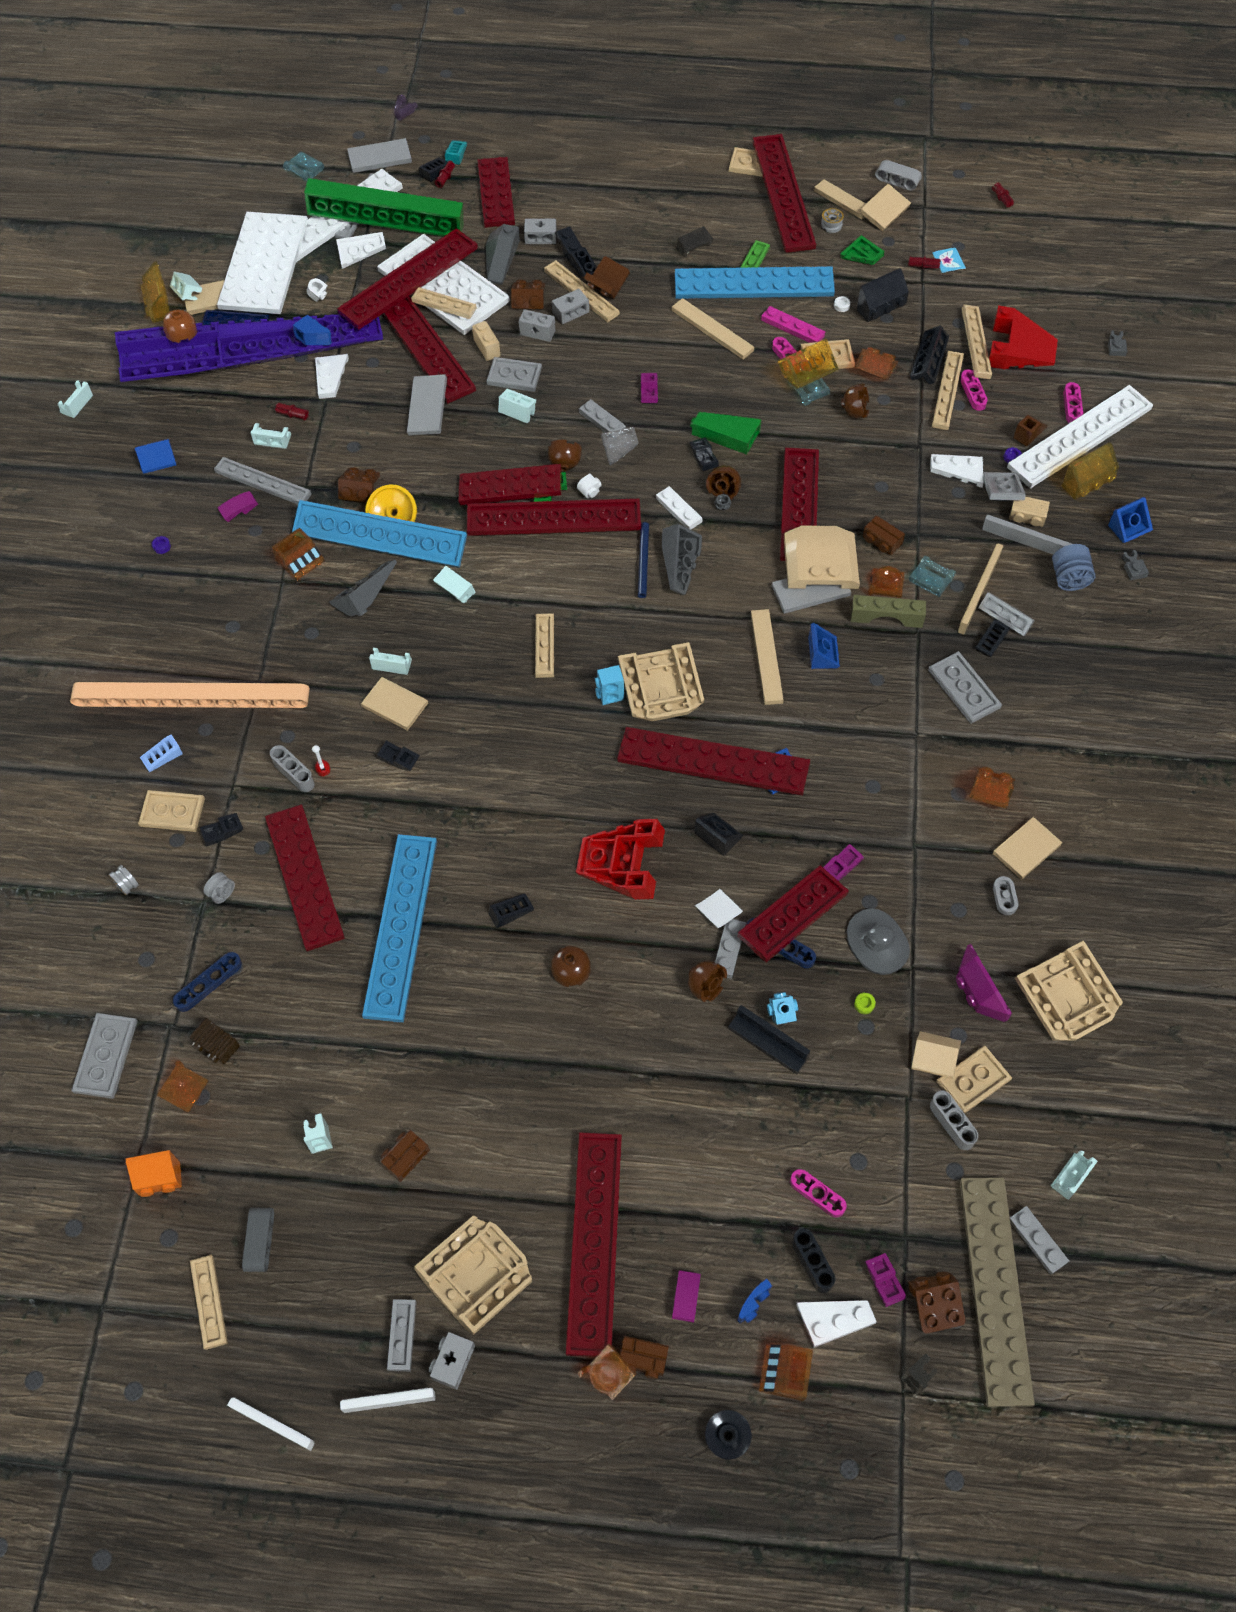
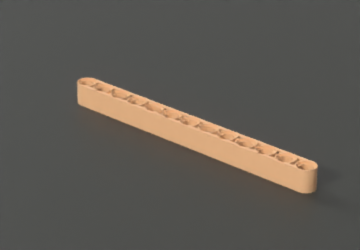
[70,682,310,708]

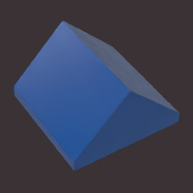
[135,439,176,474]
[1108,497,1153,543]
[808,623,840,669]

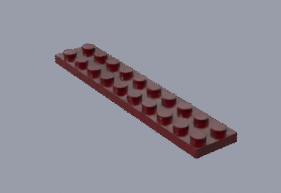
[752,134,816,253]
[337,228,478,330]
[383,296,476,404]
[467,498,641,536]
[617,727,811,796]
[566,1133,622,1358]

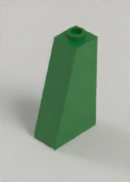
[690,412,761,455]

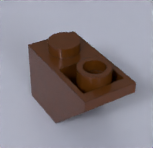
[1013,415,1047,446]

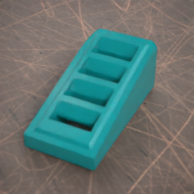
[445,140,467,165]

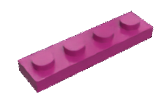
[761,306,825,343]

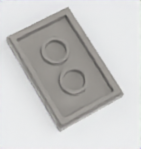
[487,357,542,392]
[983,472,1026,500]

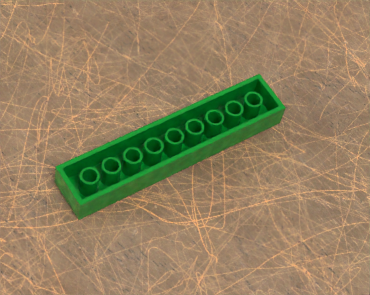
[304,178,464,236]

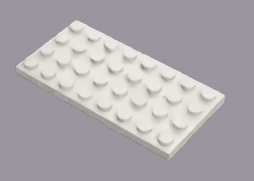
[217,212,308,314]
[377,234,510,335]

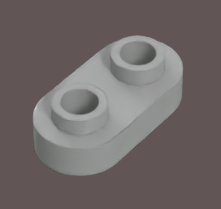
[993,876,1018,915]

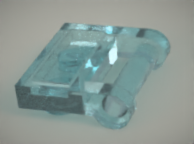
[283,151,324,181]
[788,368,830,405]
[909,555,956,597]

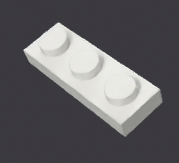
[656,486,702,530]

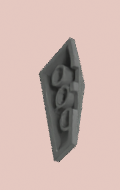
[486,224,520,285]
[662,524,702,595]
[329,559,397,617]

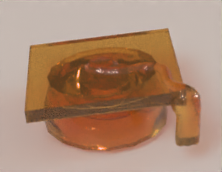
[868,566,904,598]
[157,1060,209,1113]
[578,1344,636,1400]

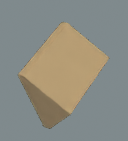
[912,1031,961,1079]

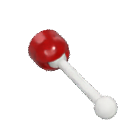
[312,745,331,776]

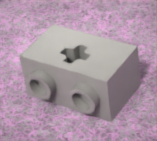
[524,219,557,244]
[552,289,589,325]
[519,309,555,342]
[429,1332,475,1390]

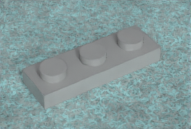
[579,399,626,439]
[978,592,1035,636]
[715,919,746,979]
[1010,1206,1069,1275]
[387,1299,416,1372]

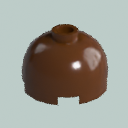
[841,383,869,418]
[548,440,582,472]
[706,465,741,500]
[551,946,591,987]
[688,961,727,1002]

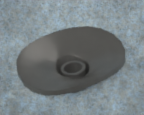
[846,909,910,975]

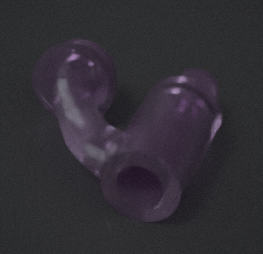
[394,94,418,121]

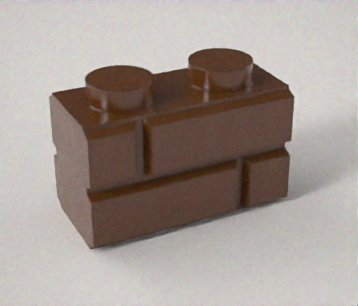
[863,515,905,555]
[380,1130,430,1183]
[619,1336,669,1379]

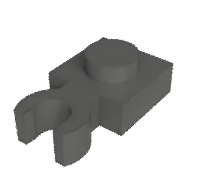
[1108,331,1127,356]
[1122,550,1149,580]

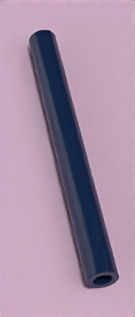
[638,522,649,598]

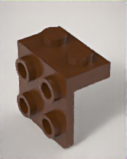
[584,256,630,299]
[511,280,545,309]
[338,467,380,502]
[908,1272,965,1334]

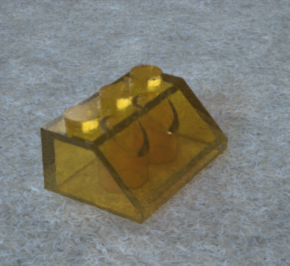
[141,261,170,323]
[778,338,839,389]
[1062,442,1119,500]

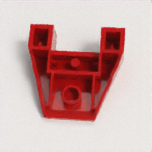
[989,305,1058,369]
[576,819,665,899]

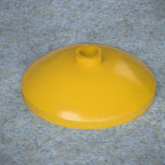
[365,485,417,522]

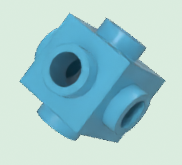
[767,992,798,1024]

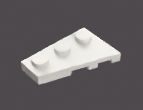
[336,232,386,269]
[315,354,349,399]
[930,454,984,488]
[796,1301,876,1348]

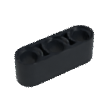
[792,1228,836,1293]

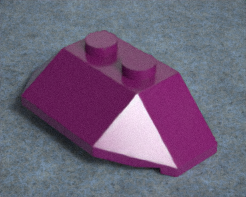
[956,944,1012,1022]

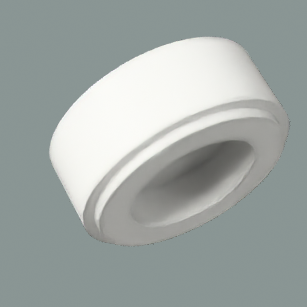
[834,296,850,312]

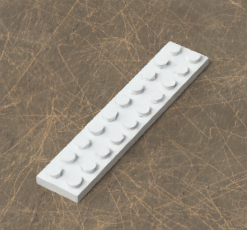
[296,169,403,262]
[1007,385,1153,489]

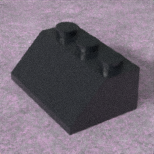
[857,268,909,322]

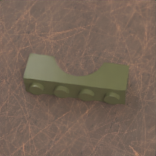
[850,595,926,628]

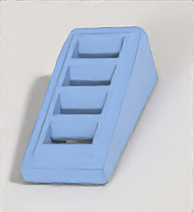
[140,735,183,772]

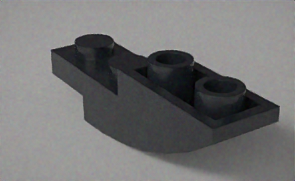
[556,226,597,278]

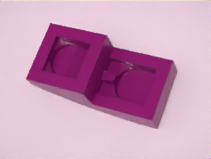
[641,373,658,403]
[218,491,258,522]
[823,844,864,881]
[865,1253,906,1307]
[672,1270,701,1322]

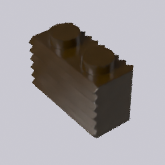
[189,1018,240,1065]

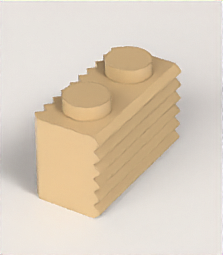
[472,321,501,361]
[1009,497,1050,527]

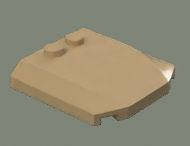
[784,526,860,589]
[618,642,704,721]
[1014,940,1123,1041]
[414,1216,532,1335]

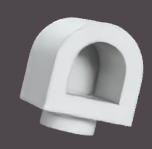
[307,278,328,302]
[577,473,601,498]

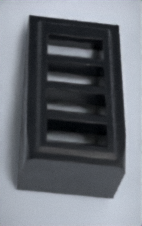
[419,157,448,182]
[975,619,1010,658]
[489,893,534,928]

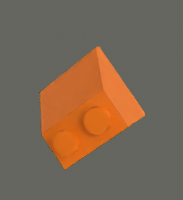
[126,1150,182,1197]

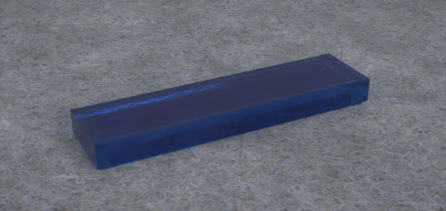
[202,310,270,325]

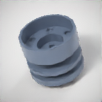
[1052,544,1096,591]

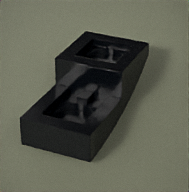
[690,437,719,471]
[377,740,420,771]
[199,813,243,847]

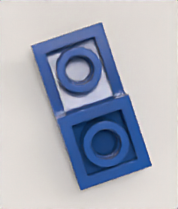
[738,1278,772,1323]

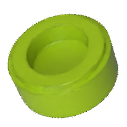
[854,993,876,1014]

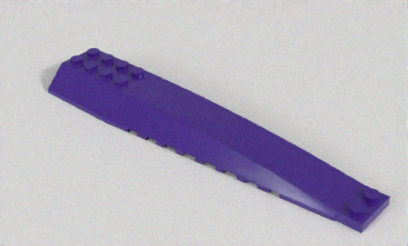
[115,314,383,382]

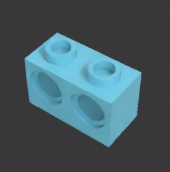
[595,665,624,705]

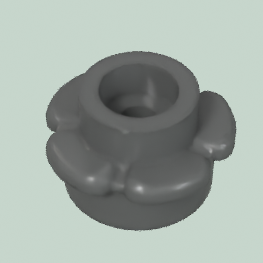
[714,494,731,510]

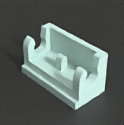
[170,272,202,300]
[58,380,93,418]
[498,389,536,423]
[251,423,291,449]
[433,566,476,603]
[369,648,412,675]
[304,1113,333,1154]
[1051,1151,1097,1200]

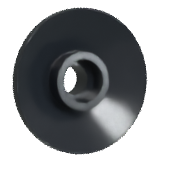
[705,1410,752,1460]

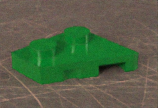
[840,235,884,265]

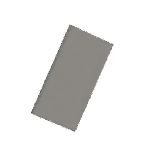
[347,138,412,173]
[407,375,447,435]
[772,578,851,614]
[928,651,1002,724]
[71,1013,138,1099]

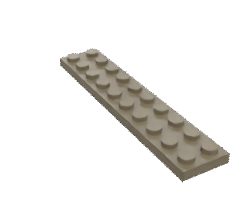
[960,1177,1035,1407]

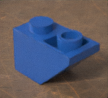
[293,315,332,345]

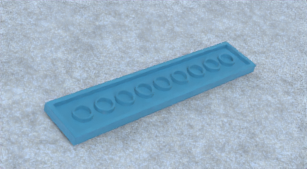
[675,266,835,299]
[292,500,467,568]
[362,834,437,1023]

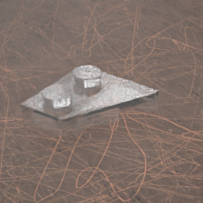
[601,427,638,465]

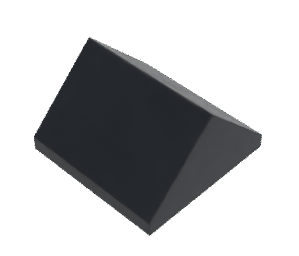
[695,813,743,856]

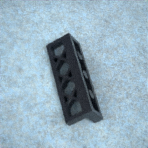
[910,325,949,385]
[728,1005,811,1075]

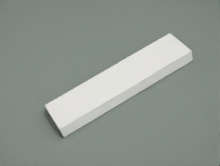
[340,1388,436,1413]
[227,1397,315,1451]

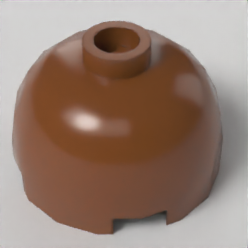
[163,309,197,343]

